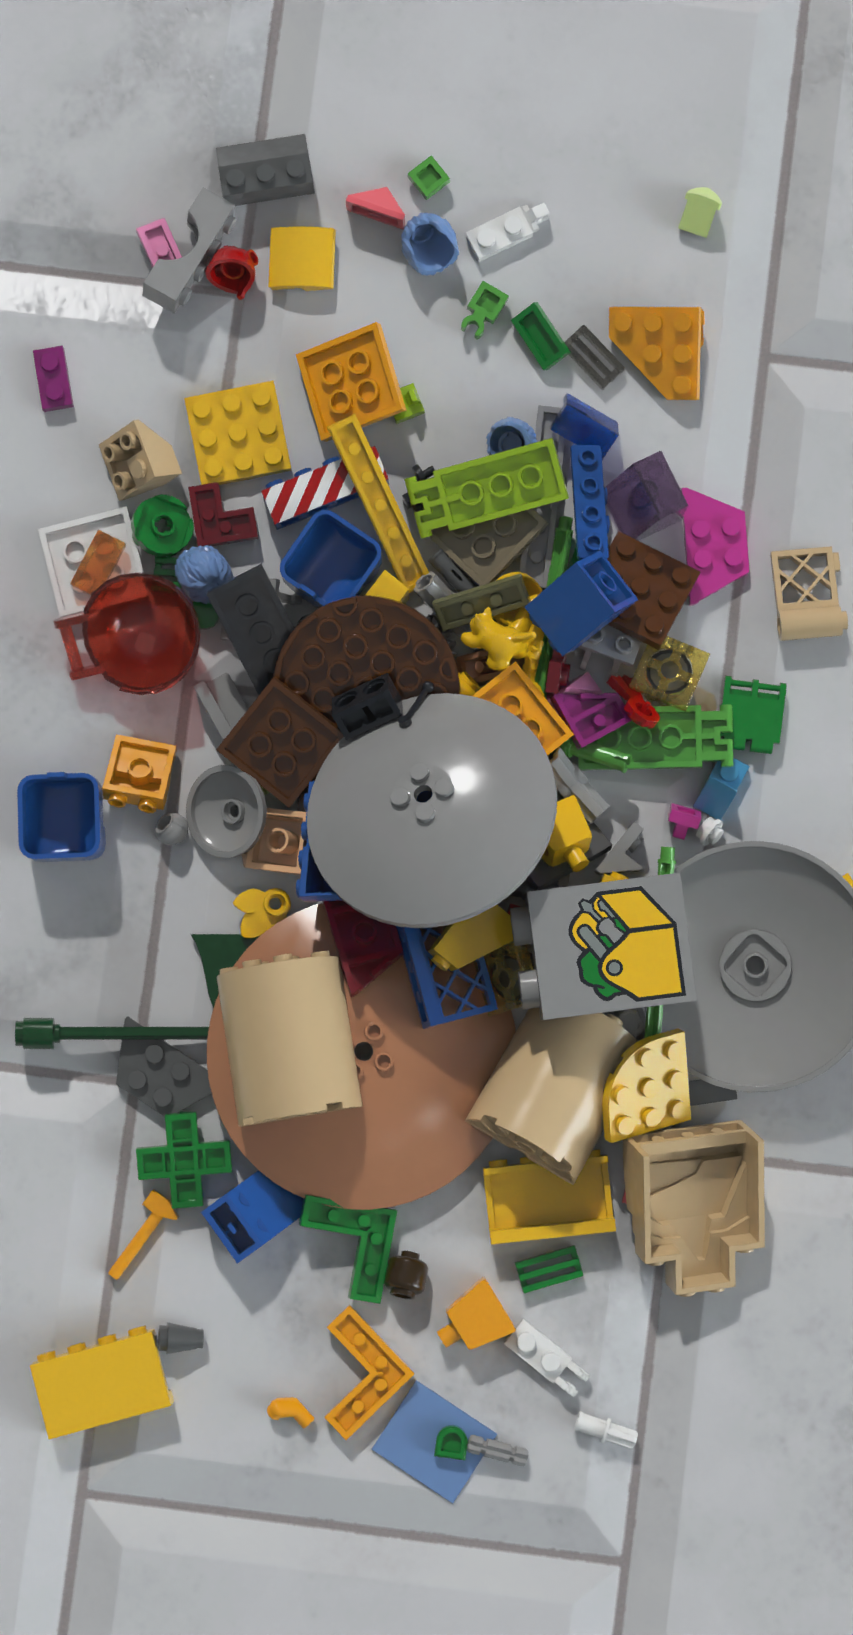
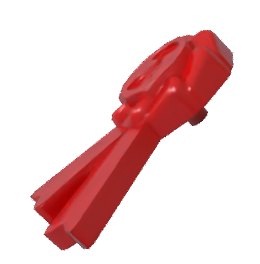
[606,674,660,729]

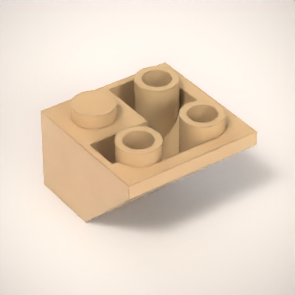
[99,420,182,501]

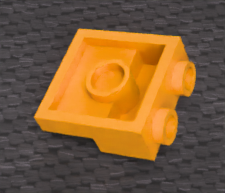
[102,734,177,813]

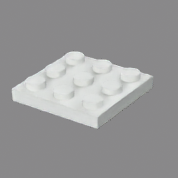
[38,506,150,619]

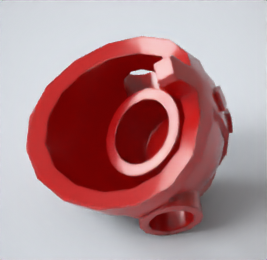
[205,245,258,300]

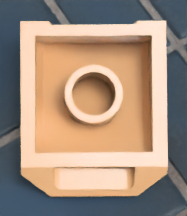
[242,808,307,875]

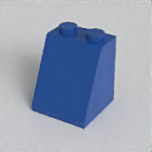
[524,551,638,657]

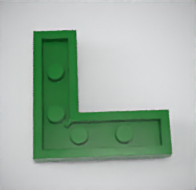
[299,1195,397,1304]

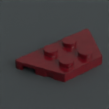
[322,900,403,997]

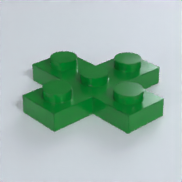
[136,1111,232,1209]

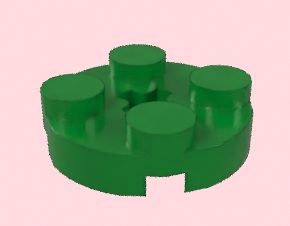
[131,494,194,557]

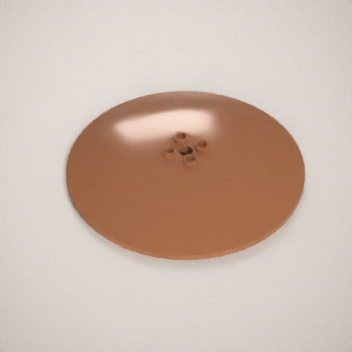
[207,903,516,1210]

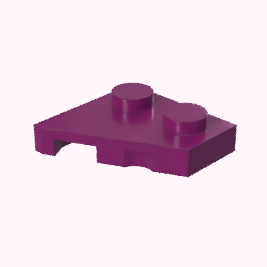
[549,693,632,750]

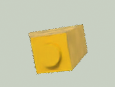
[427,905,513,971]

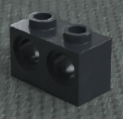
[332,673,403,740]

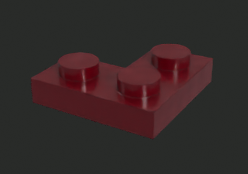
[188,482,259,546]
[545,649,573,694]

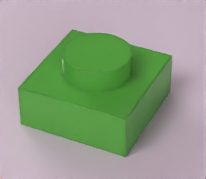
[408,155,450,200]

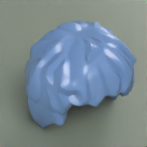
[401,213,459,276]
[486,417,537,455]
[175,545,233,604]

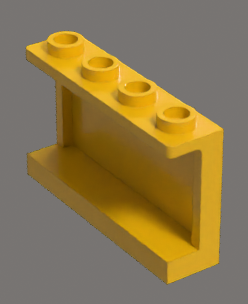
[483,1149,616,1245]
[30,1325,174,1440]

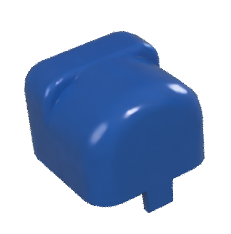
[280,510,382,608]
[17,772,106,862]

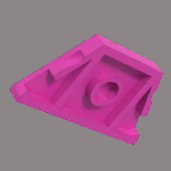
[681,487,749,606]

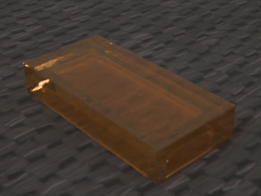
[70,530,126,599]

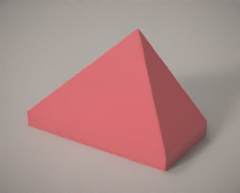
[346,187,405,229]

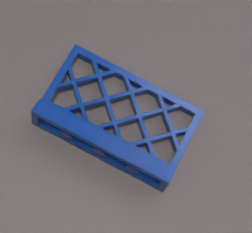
[396,926,498,1029]

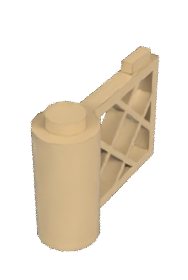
[770,546,848,641]

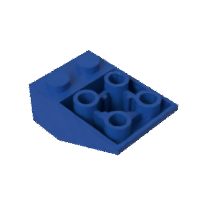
[201,1170,304,1264]

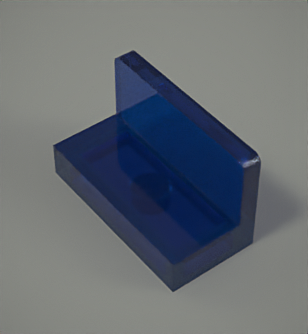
[551,393,619,460]

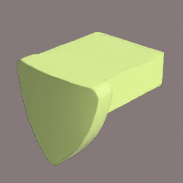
[678,187,722,238]

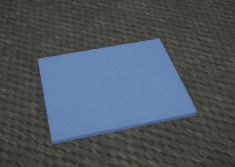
[372,1380,497,1503]

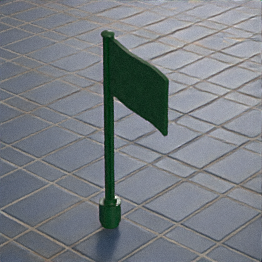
[15,934,260,1049]

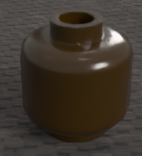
[384,1251,428,1299]

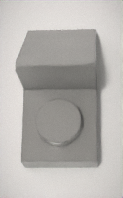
[594,821,644,875]

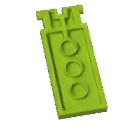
[404,438,569,539]

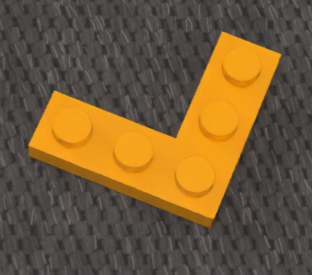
[324,1304,414,1440]

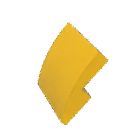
[268,226,336,291]

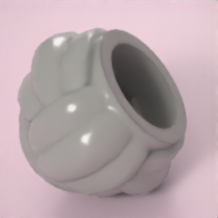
[155,813,188,845]

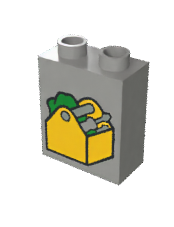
[510,873,697,1020]

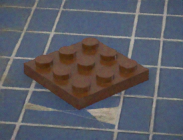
[607,531,700,650]
[216,676,344,808]

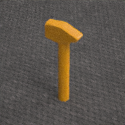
[108,1189,179,1280]

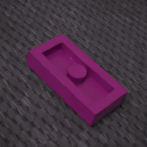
[33,345,74,412]

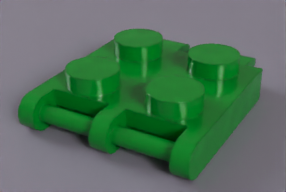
[720,675,787,754]

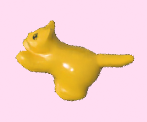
[461,607,537,670]

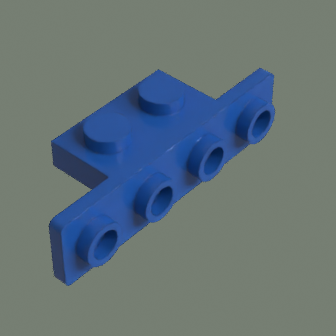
[570,445,610,560]

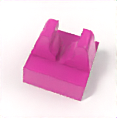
[668,803,701,840]

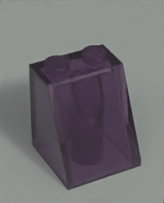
[606,451,688,541]

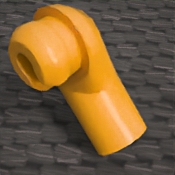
[267,1397,315,1429]

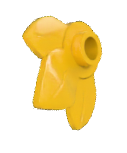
[233,888,291,938]

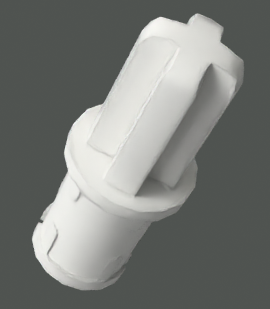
[574,1411,638,1449]

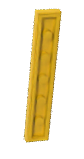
[327,414,429,593]

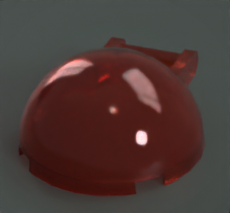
[53,572,201,695]

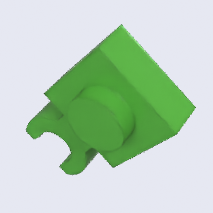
[461,281,509,340]

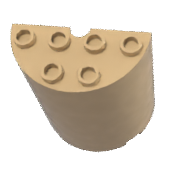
[217,951,362,1127]
[465,1008,638,1185]

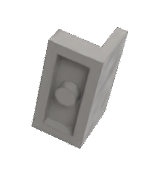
[193,673,248,740]

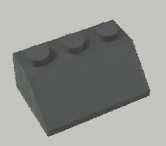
[216,134,315,206]

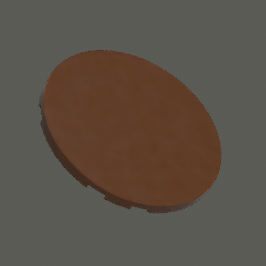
[274,595,460,726]

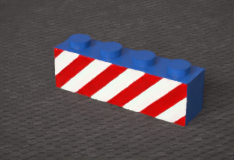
[261,446,389,530]

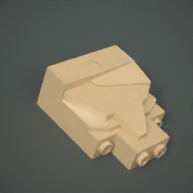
[623,1120,765,1297]

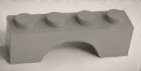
[142,187,237,313]

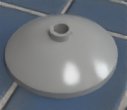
[186,765,267,858]

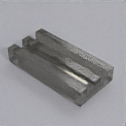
[564,325,625,391]

